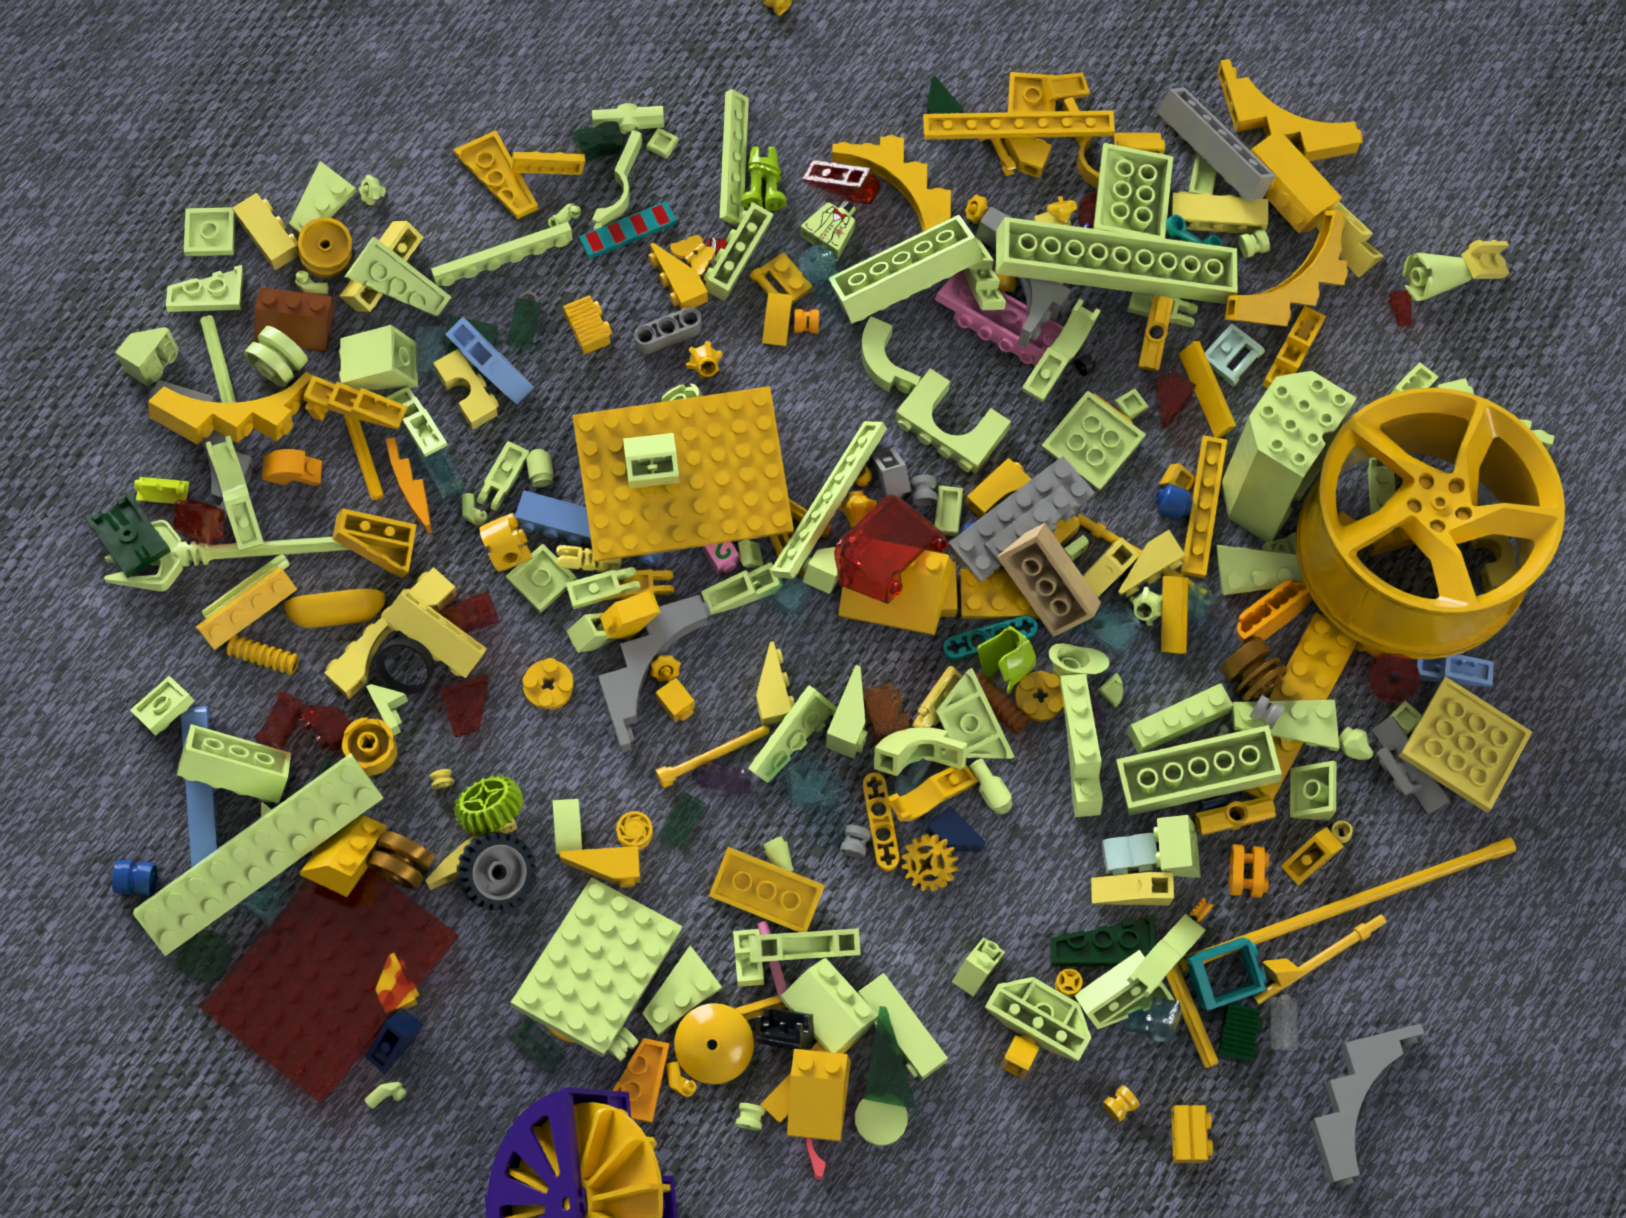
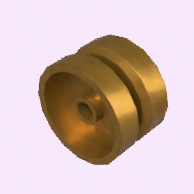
[366,830,435,891]

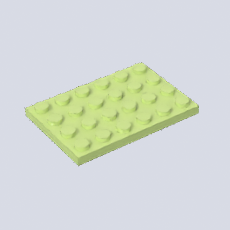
[510,877,682,1057]

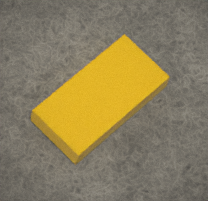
[1041,72,1090,102]

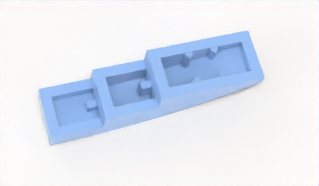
[1385,654,1494,687]

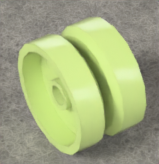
[243,326,308,388]

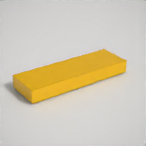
[1161,576,1188,654]

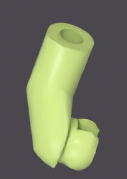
[295,270,328,295]
[365,1082,407,1109]

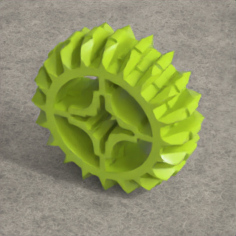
[453,775,524,836]

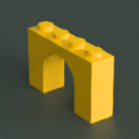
[965,458,1080,547]

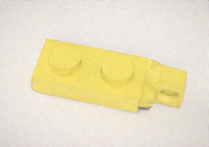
[912,666,962,728]

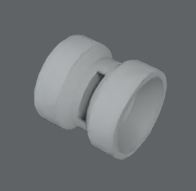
[912,474,937,506]
[1249,695,1284,730]
[840,825,871,858]

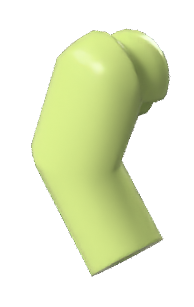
[548,203,581,227]
[462,493,488,526]

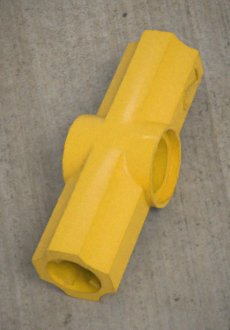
[1138,295,1174,372]
[1194,796,1276,836]

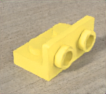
[1461,240,1510,279]

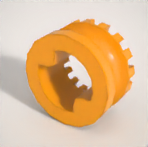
[1189,897,1214,923]

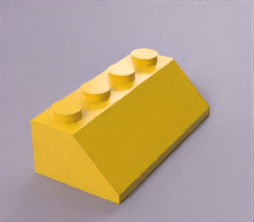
[1250,130,1342,234]

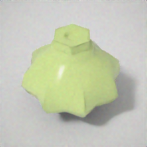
[359,175,386,205]

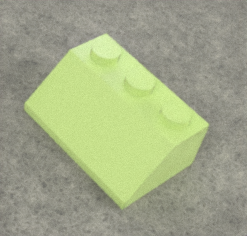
[779,958,878,1053]

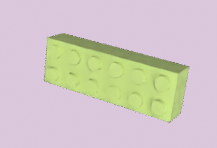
[829,215,983,324]
[1116,725,1282,816]

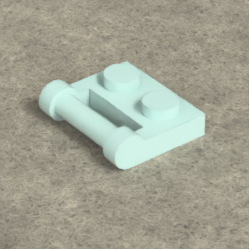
[1205,323,1265,386]

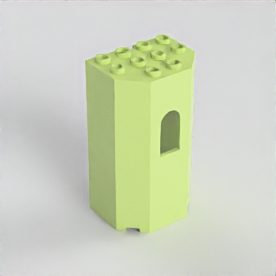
[1220,371,1357,542]

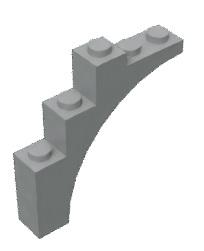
[975,207,1071,348]

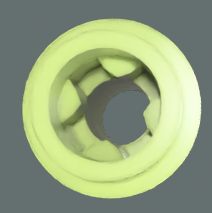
[763,836,794,872]

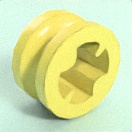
[429,769,455,789]

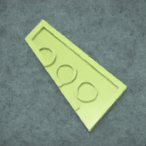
[748,685,837,783]

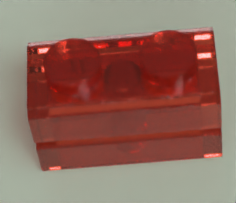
[173,499,225,543]

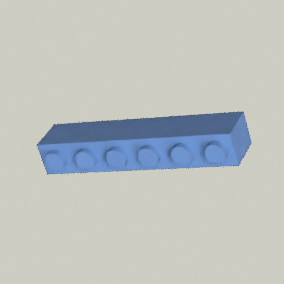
[515,490,663,565]

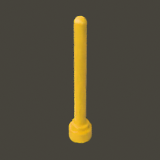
[655,725,770,789]

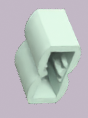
[1101,833,1157,876]

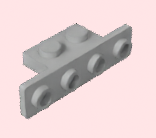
[1373,716,1449,814]

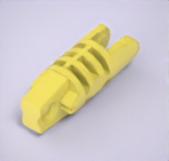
[557,545,621,572]

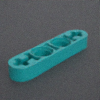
[943,616,1038,661]

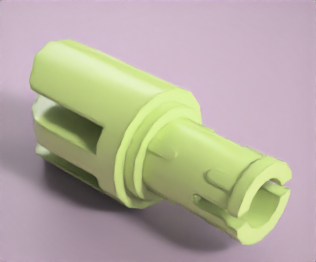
[969,759,1012,814]

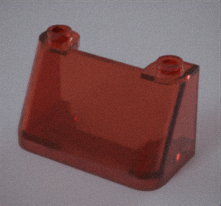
[834,495,947,604]

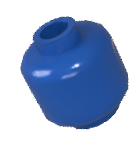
[1154,484,1193,520]

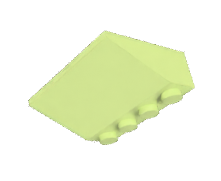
[1093,143,1173,239]

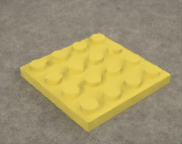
[1399,676,1532,813]

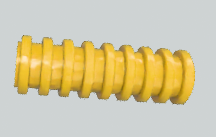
[227,635,299,675]

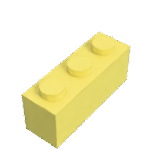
[232,193,299,270]

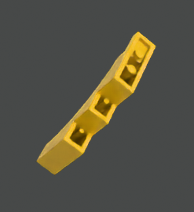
[1217,59,1363,162]

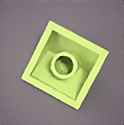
[1290,761,1337,821]

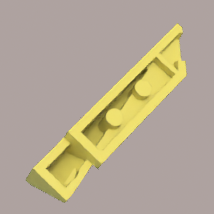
[1316,202,1384,278]

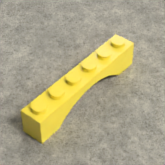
[324,567,457,699]

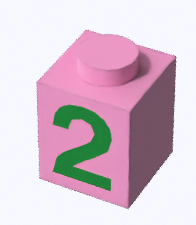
[702,542,739,575]

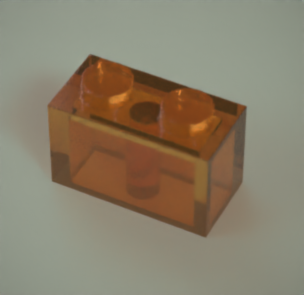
[863,682,910,744]

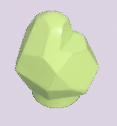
[1339,726,1373,760]

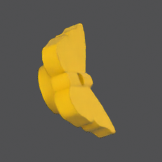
[670,235,715,277]

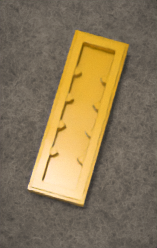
[510,151,585,175]

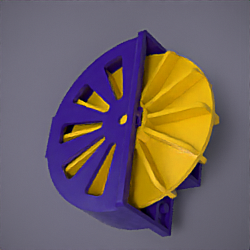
[485,1087,678,1218]

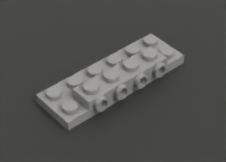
[948,456,1095,583]

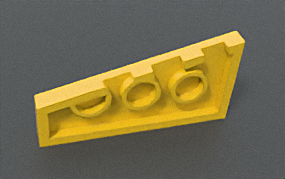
[453,130,539,219]

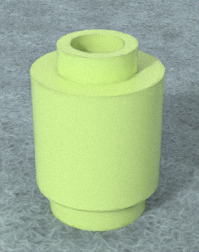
[526,449,554,488]

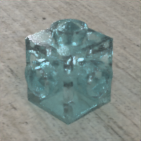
[797,244,838,284]
[1187,582,1217,622]

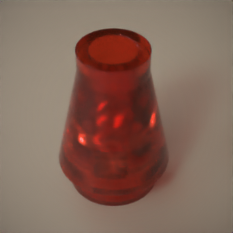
[1388,290,1413,327]

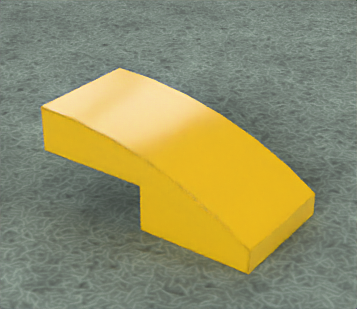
[762,292,793,346]

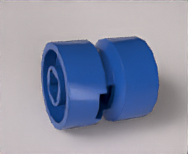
[112,859,158,897]

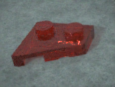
[440,674,489,738]

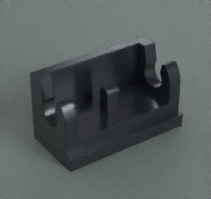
[755,1007,814,1050]

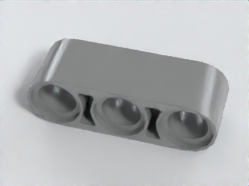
[634,307,702,354]

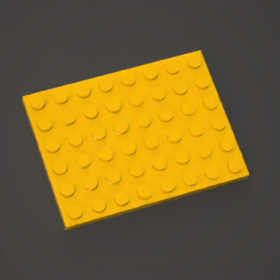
[572,386,794,562]

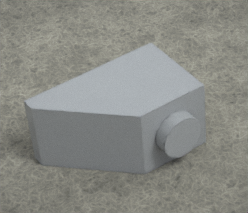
[871,447,911,498]

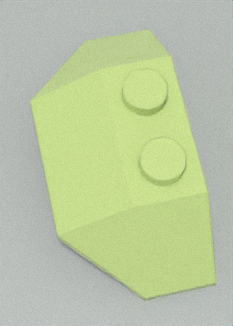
[985,977,1091,1061]

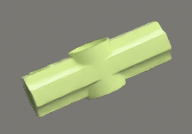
[592,103,664,134]

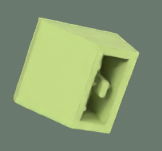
[115,327,179,387]
[623,433,679,489]

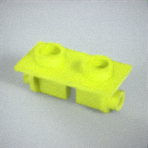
[134,477,190,505]

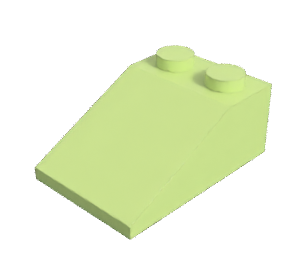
[826,665,868,759]

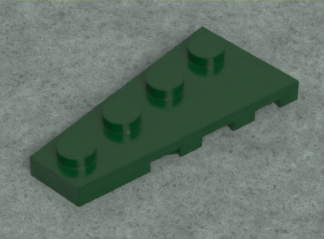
[1050,914,1156,967]

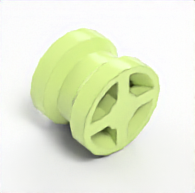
[735,1103,766,1131]

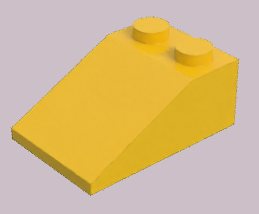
[787,1049,851,1142]

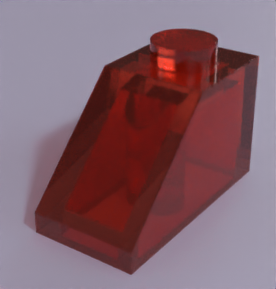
[1155,369,1196,430]

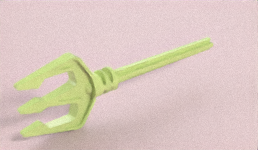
[104,520,350,591]

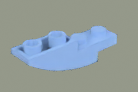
[445,317,535,405]

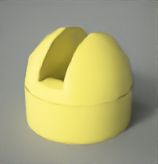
[1331,820,1353,843]

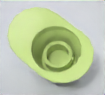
[1049,643,1109,677]

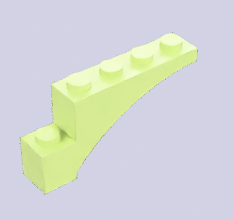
[1060,674,1103,817]

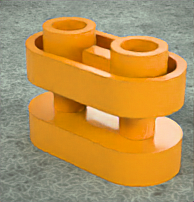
[1229,844,1269,898]

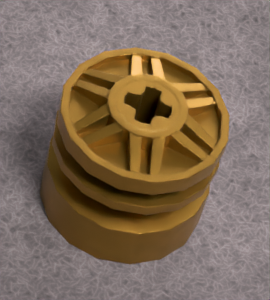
[1219,637,1289,702]

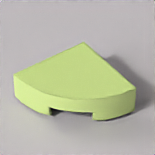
[1098,673,1123,709]

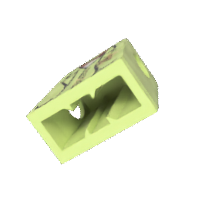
[801,201,856,261]

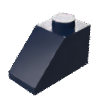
[926,806,986,852]
[365,1008,423,1074]

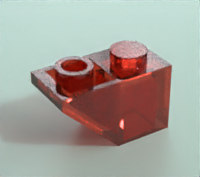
[298,705,351,752]

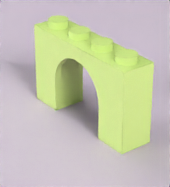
[895,368,1011,474]

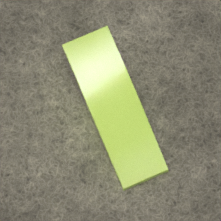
[701,562,785,615]

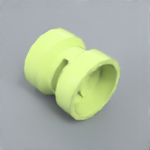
[1238,229,1270,258]
[608,1026,639,1062]

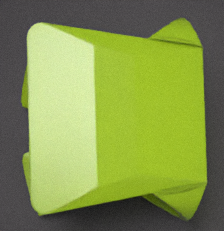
[977,626,1036,694]

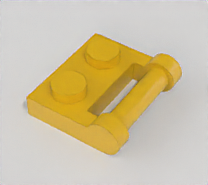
[749,252,813,304]

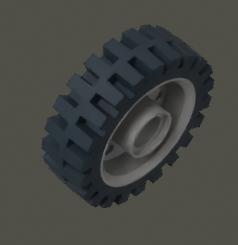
[456,832,537,911]

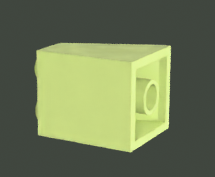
[339,325,418,391]

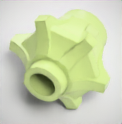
[1129,586,1163,626]

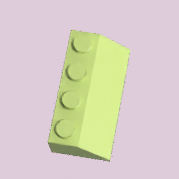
[177,724,291,804]

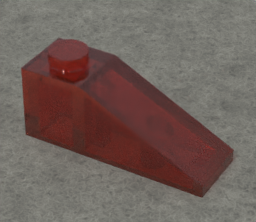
[802,160,881,205]
[439,590,499,633]

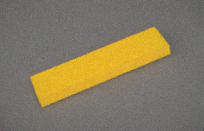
[1179,341,1236,438]

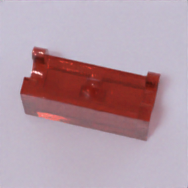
[255,691,305,750]

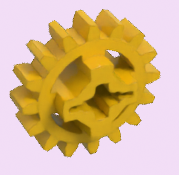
[902,834,958,891]

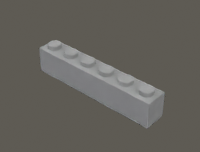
[1157,87,1276,201]

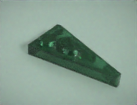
[864,1006,916,1109]

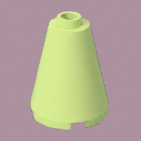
[1403,252,1472,301]

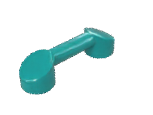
[1166,214,1222,246]

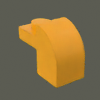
[262,449,322,486]

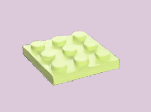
[1041,391,1146,492]

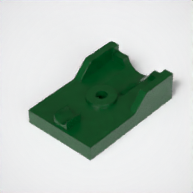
[84,491,171,579]

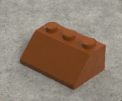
[254,287,336,352]

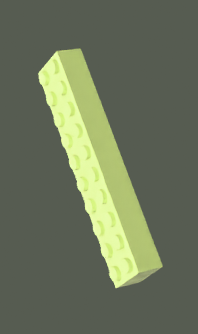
[996,217,1238,304]
[133,753,383,956]

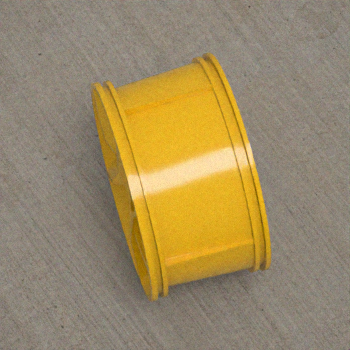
[1295,388,1565,659]

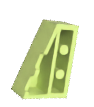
[1074,950,1174,1029]

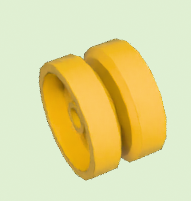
[298,217,352,278]

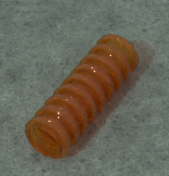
[976,671,1030,734]

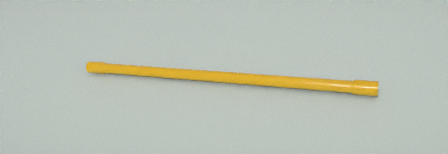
[1178,837,1516,973]

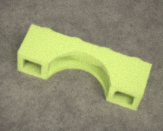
[749,928,861,962]

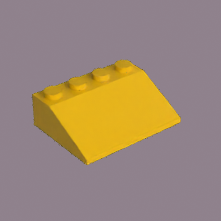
[838,537,954,636]

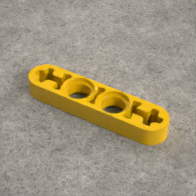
[863,773,899,872]

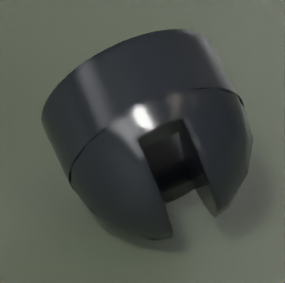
[1075,355,1096,376]

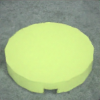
[855,1092,908,1146]

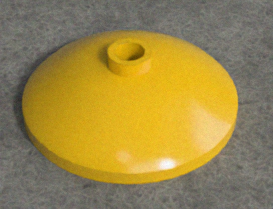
[674,1003,754,1084]

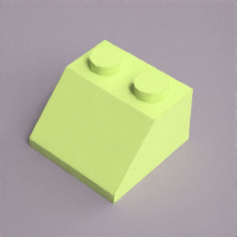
[1154,815,1201,878]

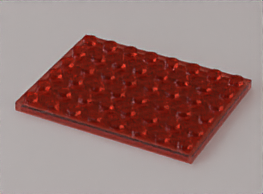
[199,867,459,1104]

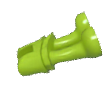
[741,146,786,211]

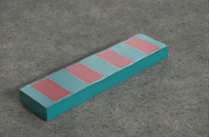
[579,201,677,259]

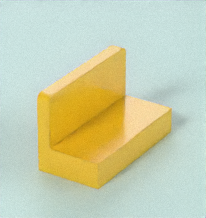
[1114,133,1165,155]

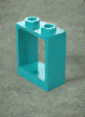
[1184,937,1267,1011]

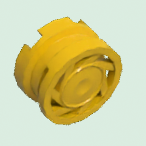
[616,811,653,850]

